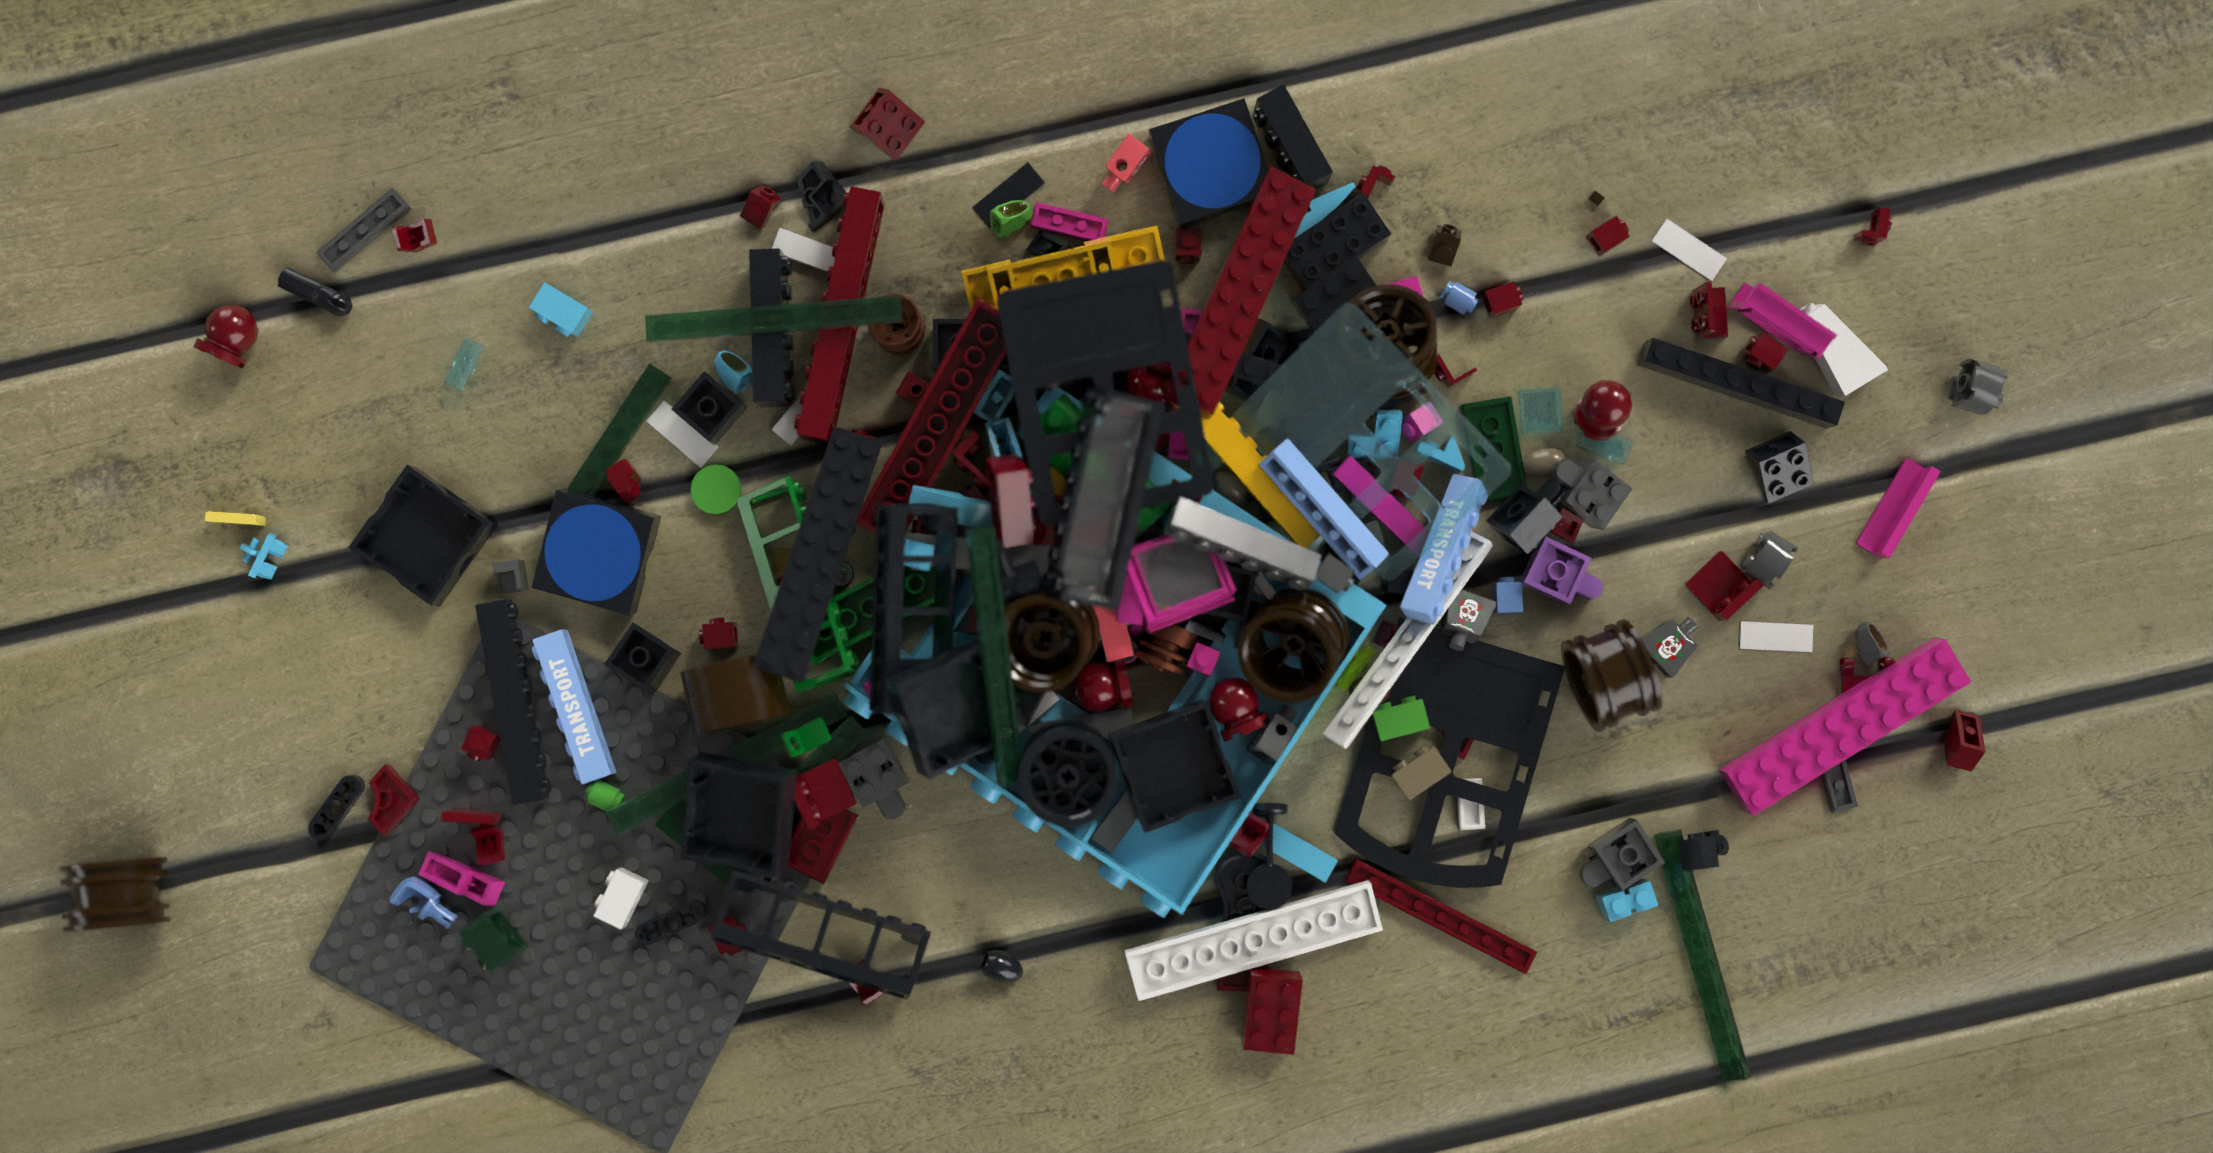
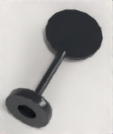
[1246,803,1292,910]

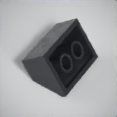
[1225,318,1296,409]

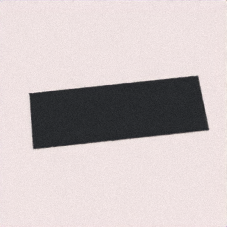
[972,162,1045,228]

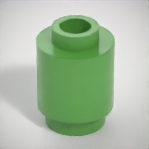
[585,780,626,813]

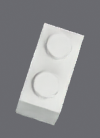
[594,867,649,929]

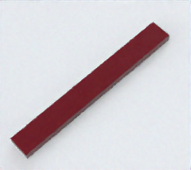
[1345,859,1537,974]

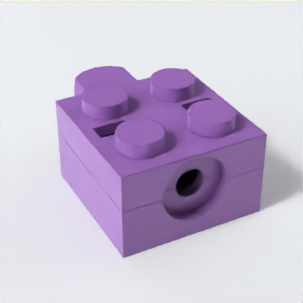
[1519,536,1603,605]

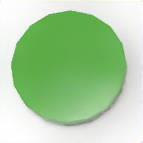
[691,464,742,515]

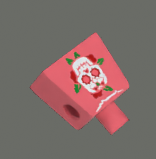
[1102,133,1153,193]

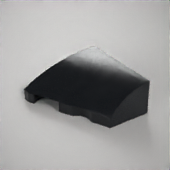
[797,161,847,231]

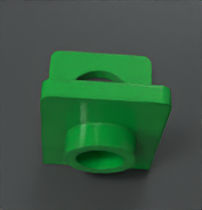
[781,717,832,758]

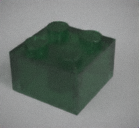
[459,907,529,973]

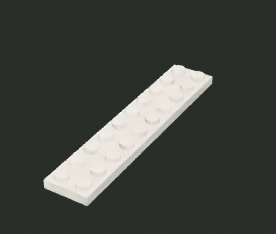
[1124,880,1383,1001]

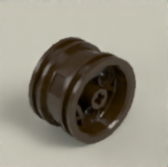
[1561,619,1662,732]

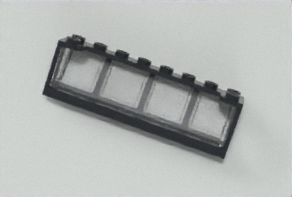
[1042,387,1165,610]

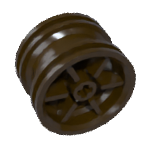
[1339,284,1437,400]
[990,586,1100,692]
[60,857,171,932]

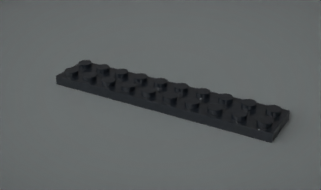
[753,426,883,683]

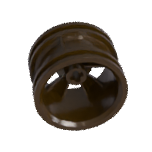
[1238,588,1349,703]

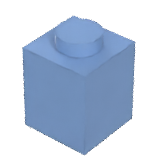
[1492,577,1523,614]

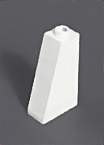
[1800,303,1888,396]

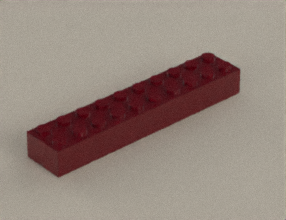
[1162,167,1317,420]
[794,186,885,445]
[856,297,1007,533]

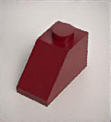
[1944,710,1986,772]

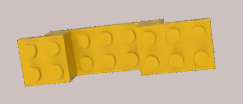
[961,225,1165,310]

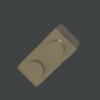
[1390,745,1452,801]

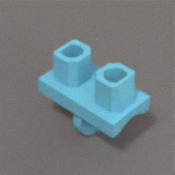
[240,532,288,579]

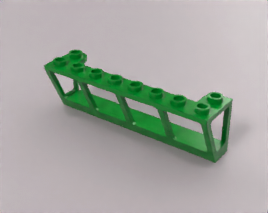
[736,476,860,693]

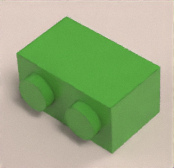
[1372,695,1430,741]

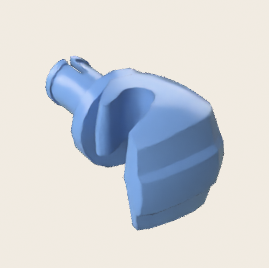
[389,877,458,929]

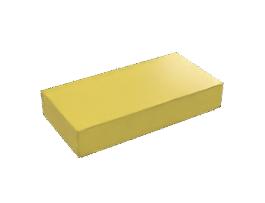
[205,511,266,526]

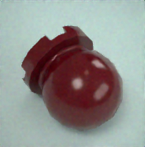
[193,305,259,369]
[1126,362,1173,404]
[1573,380,1633,441]
[1072,658,1133,712]
[1209,676,1270,742]

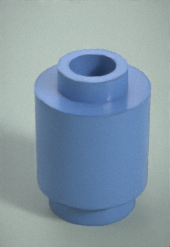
[1439,281,1478,315]

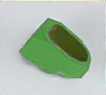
[990,200,1033,238]

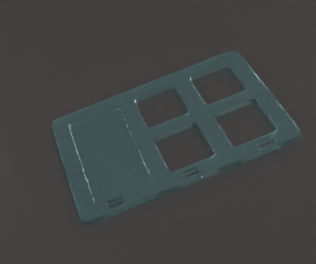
[1233,303,1511,580]

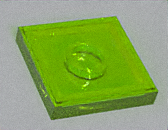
[1333,646,1376,692]

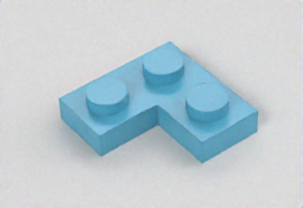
[1347,409,1402,459]

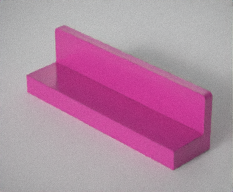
[1856,459,1941,559]

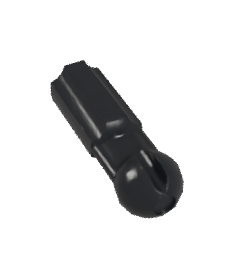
[278,267,353,317]

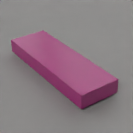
[1030,202,1109,241]

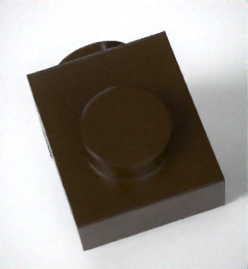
[1428,224,1461,267]

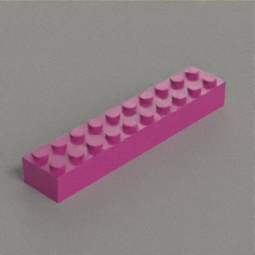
[1718,638,1972,816]

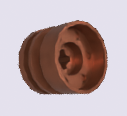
[867,293,926,355]
[1134,624,1199,676]

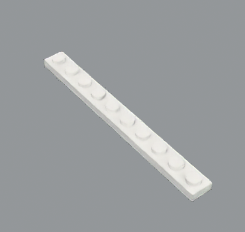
[1323,531,1493,749]

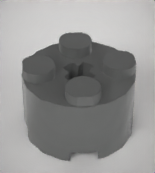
[1948,358,2008,415]
[1740,531,1798,590]

